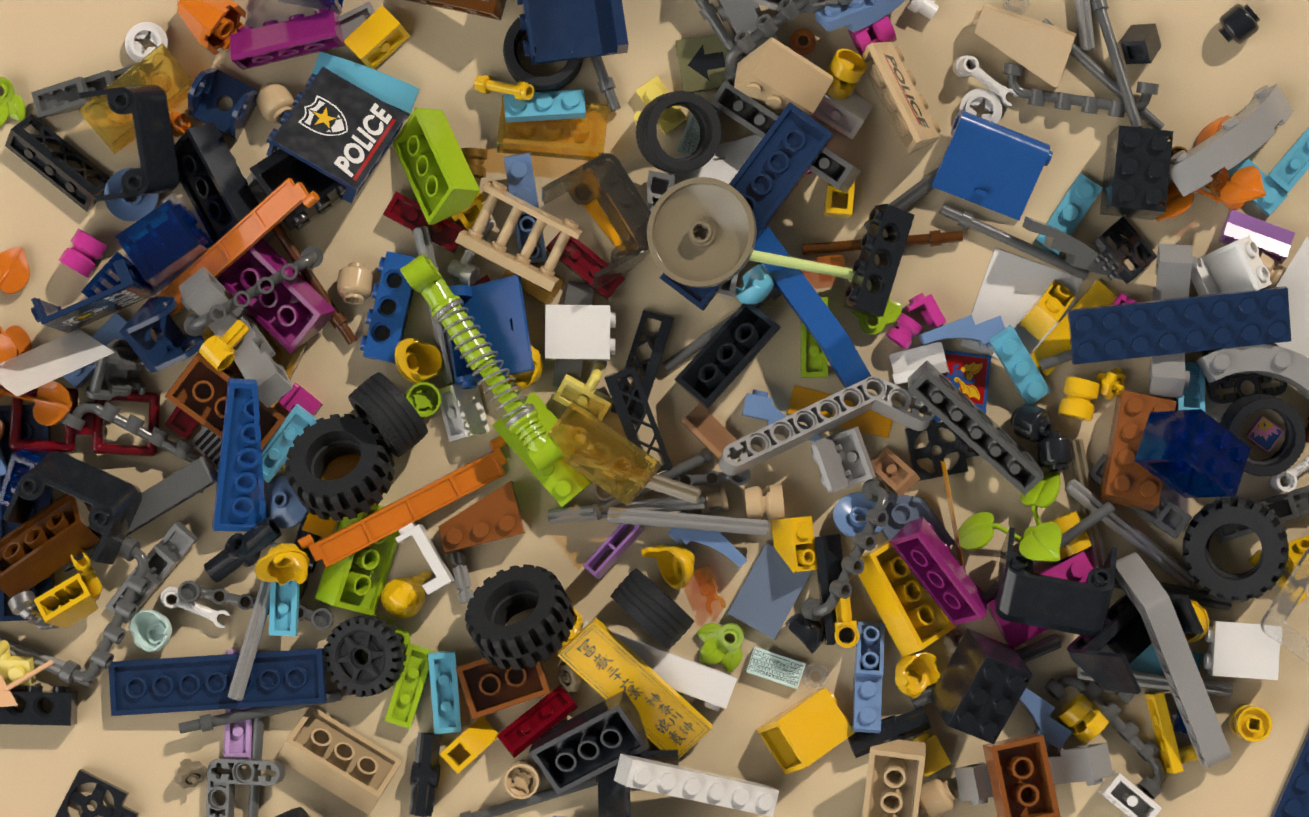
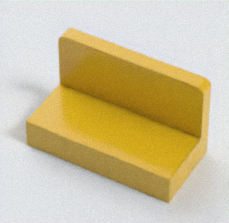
[344,6,410,69]

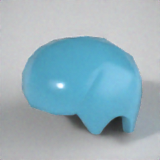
[735,264,774,304]

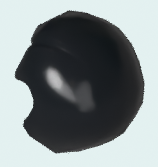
[785,613,824,654]

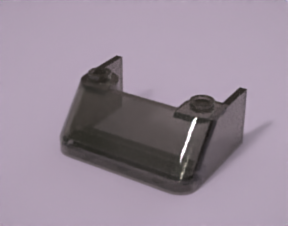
[542,153,651,289]

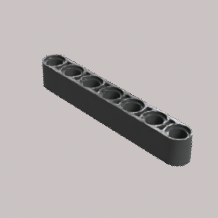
[61,455,218,572]

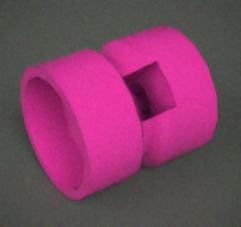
[848,15,897,56]
[59,228,109,278]

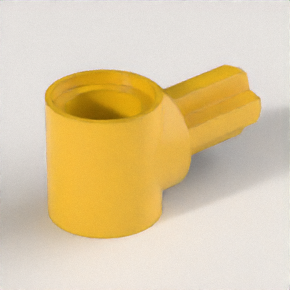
[199,320,250,372]
[833,597,859,648]

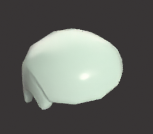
[128,610,172,652]

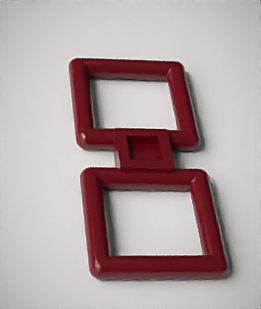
[9,388,160,457]

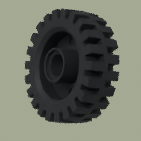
[323,615,406,697]

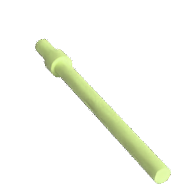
[749,250,871,283]

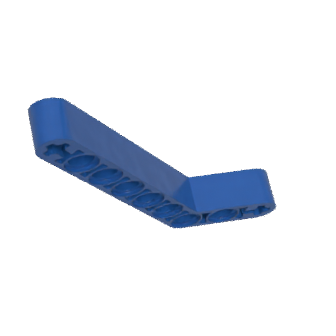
[754,225,872,388]

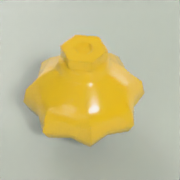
[1096,367,1126,400]

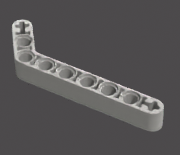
[719,376,935,476]
[1115,552,1231,769]

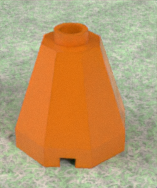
[177,0,246,55]

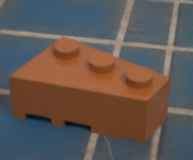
[438,481,525,553]

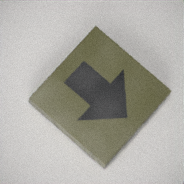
[675,34,729,93]

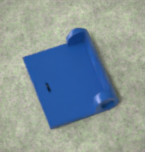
[931,110,1053,221]
[448,274,534,389]

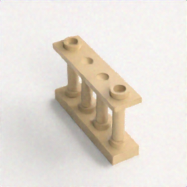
[455,181,583,292]

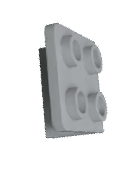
[811,427,876,494]

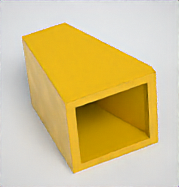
[756,687,855,775]

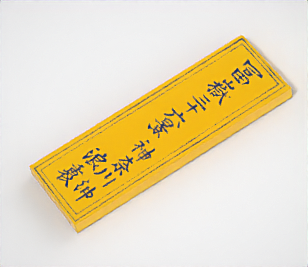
[557,617,713,759]

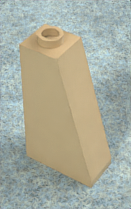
[972,4,1077,88]

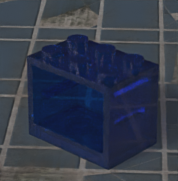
[115,199,214,289]
[1134,409,1251,498]

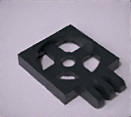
[1092,216,1157,284]
[904,422,980,481]
[55,769,139,817]

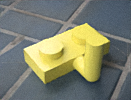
[634,76,688,135]
[553,362,613,424]
[0,640,36,686]

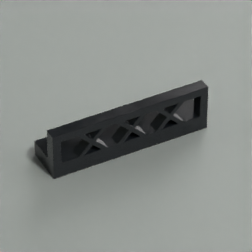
[5,114,110,212]
[611,310,674,419]
[604,366,672,474]
[814,534,852,645]

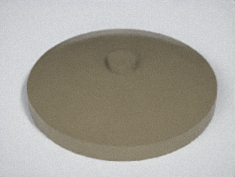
[647,177,757,288]

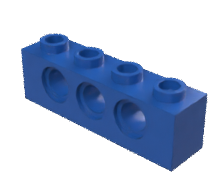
[360,251,416,364]

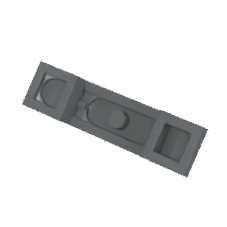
[553,281,594,387]
[1089,454,1192,539]

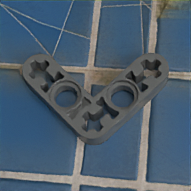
[206,758,285,817]

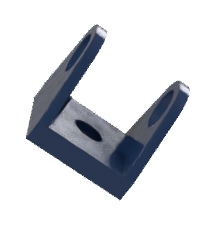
[188,68,259,140]
[119,297,205,373]

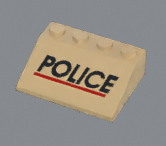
[862,42,940,155]

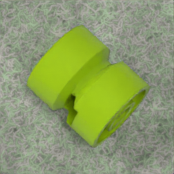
[405,382,441,420]

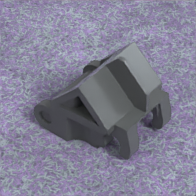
[85,337,148,400]

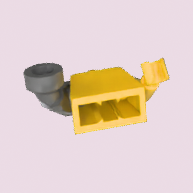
[8,549,102,630]

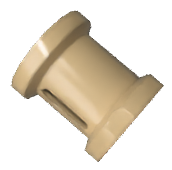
[701,487,729,515]

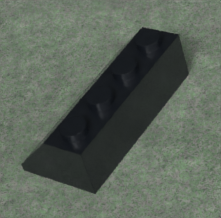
[175,122,259,244]
[674,304,781,408]
[529,691,649,795]

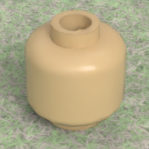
[256,83,294,123]
[337,262,373,304]
[919,778,957,817]

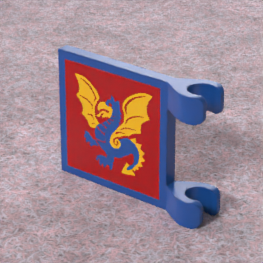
[932,350,991,423]

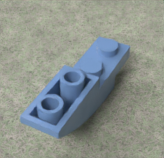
[815,0,906,32]
[504,152,547,263]
[852,621,885,733]

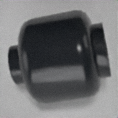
[1219,4,1260,44]
[1010,404,1053,442]
[1037,431,1074,472]

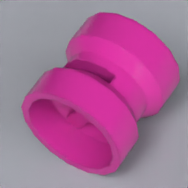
[886,313,923,350]

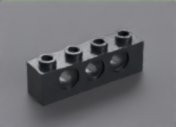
[844,204,915,317]
[0,685,78,726]

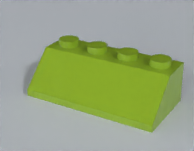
[392,107,480,225]
[492,392,603,508]
[315,504,400,616]

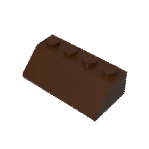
[0,494,101,598]

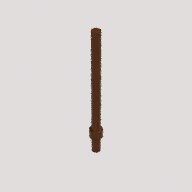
[272,223,358,345]
[802,230,963,255]

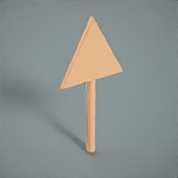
[0,660,54,707]

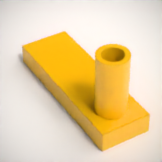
[1144,691,1199,774]

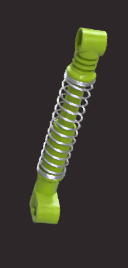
[400,253,564,472]

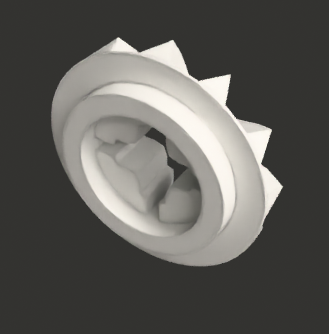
[125,22,168,65]
[960,88,1002,124]

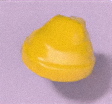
[641,544,695,589]
[381,571,432,618]

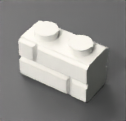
[1098,770,1162,817]

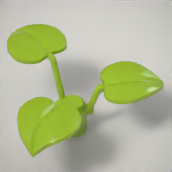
[955,471,1062,561]

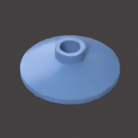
[104,168,159,222]
[264,475,308,529]
[833,493,887,538]

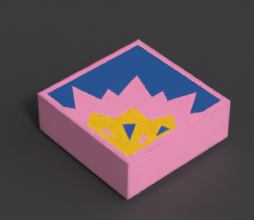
[1245,416,1284,453]

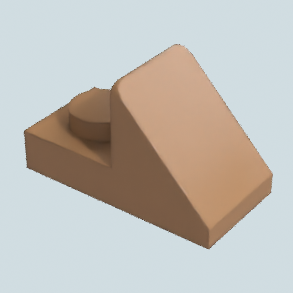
[871,446,920,497]

